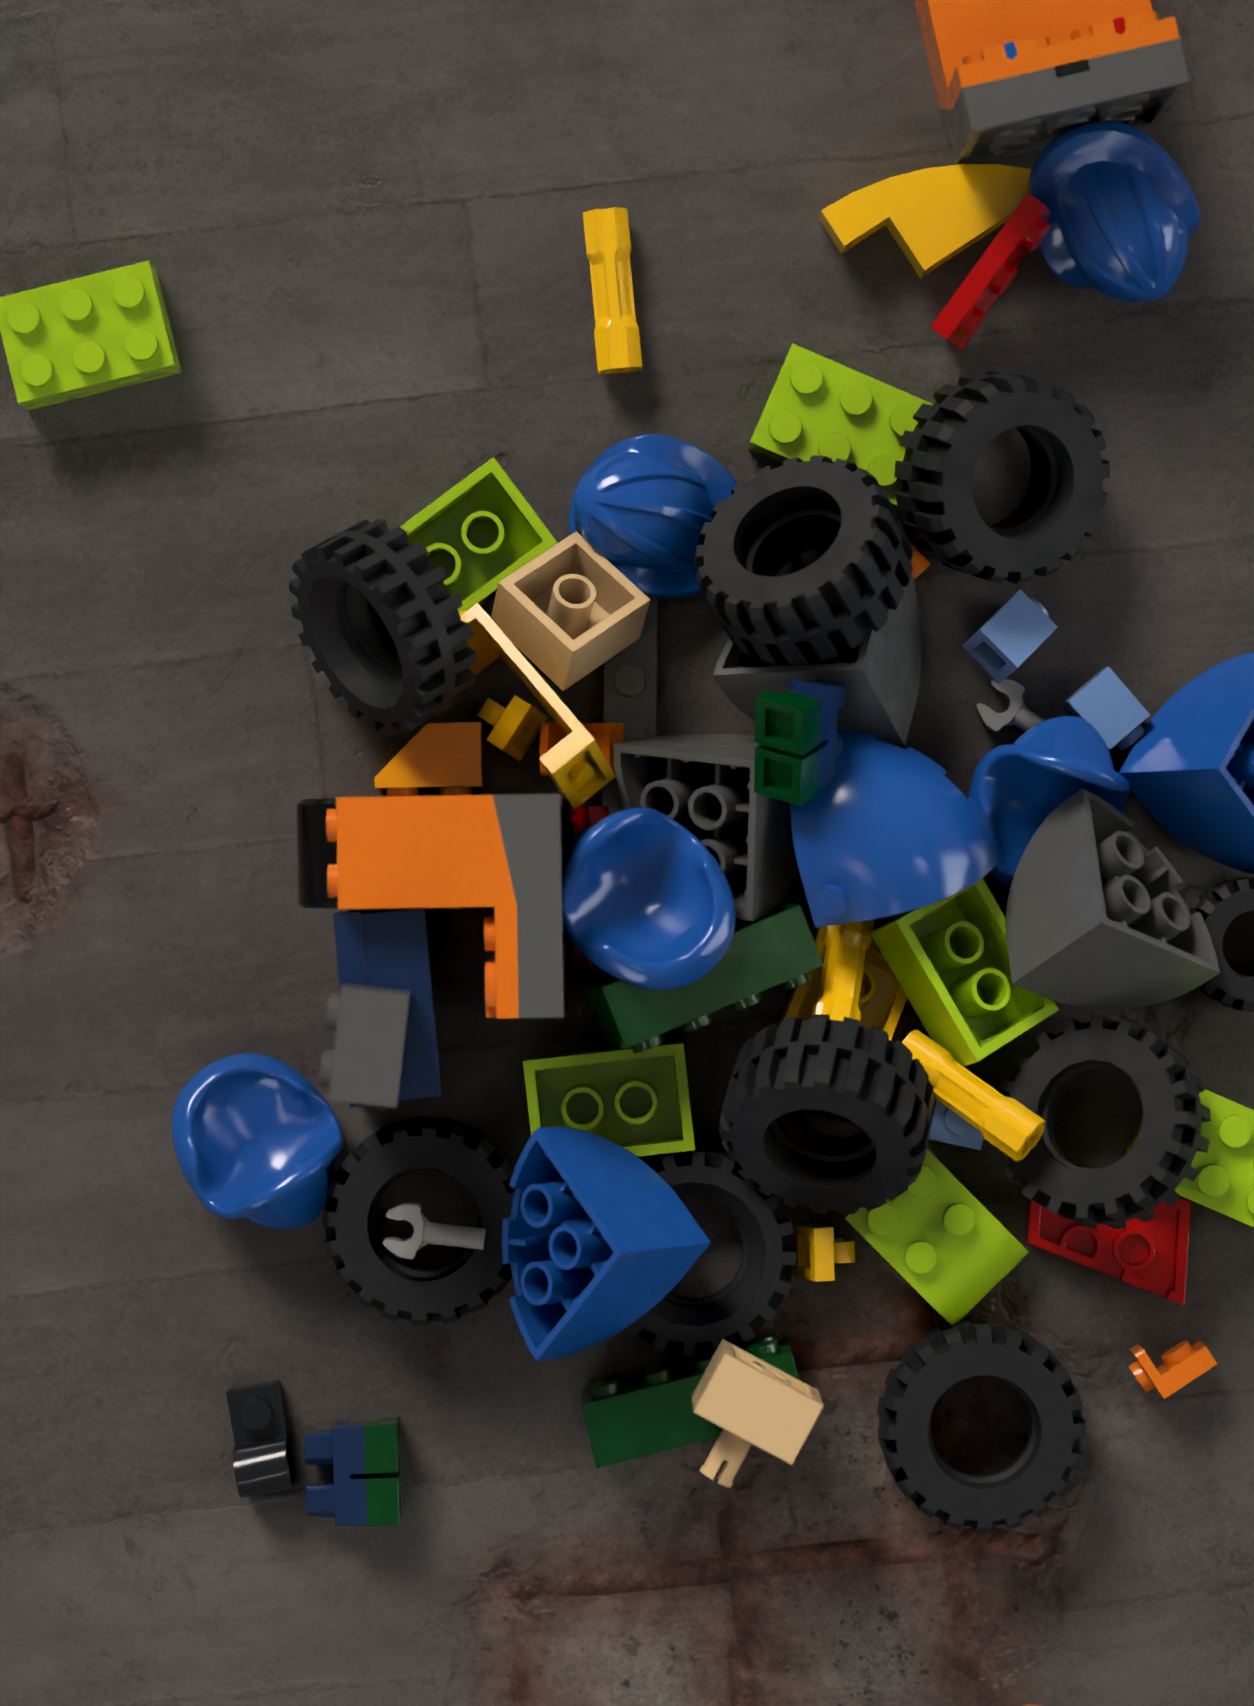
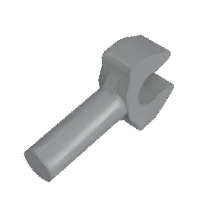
[975,679,1045,732]
[383,1202,486,1259]

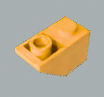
[374,722,484,797]

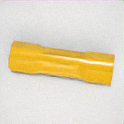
[583,207,643,374]
[812,919,875,1025]
[902,1029,1046,1162]

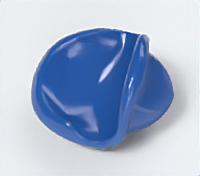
[1028,121,1201,303]
[569,434,738,598]
[967,716,1131,890]
[561,807,736,990]
[171,1053,344,1229]

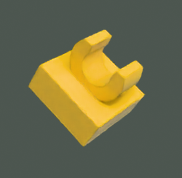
[477,695,548,761]
[793,1223,855,1282]

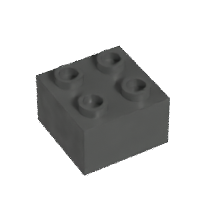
[319,983,410,1108]

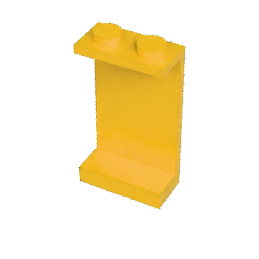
[459,603,616,810]

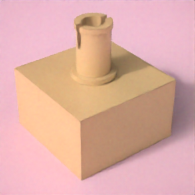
[491,531,650,691]
[692,1339,824,1488]

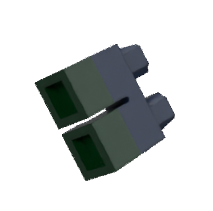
[754,677,844,806]
[304,1417,403,1526]

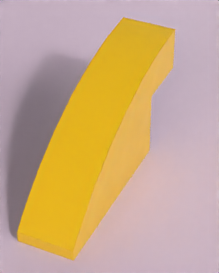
[818,164,1031,279]

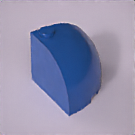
[1119,652,1254,874]
[790,730,1001,927]
[502,1127,711,1361]

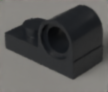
[226,1380,298,1498]

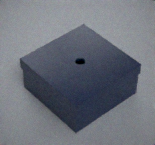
[333,908,442,1107]

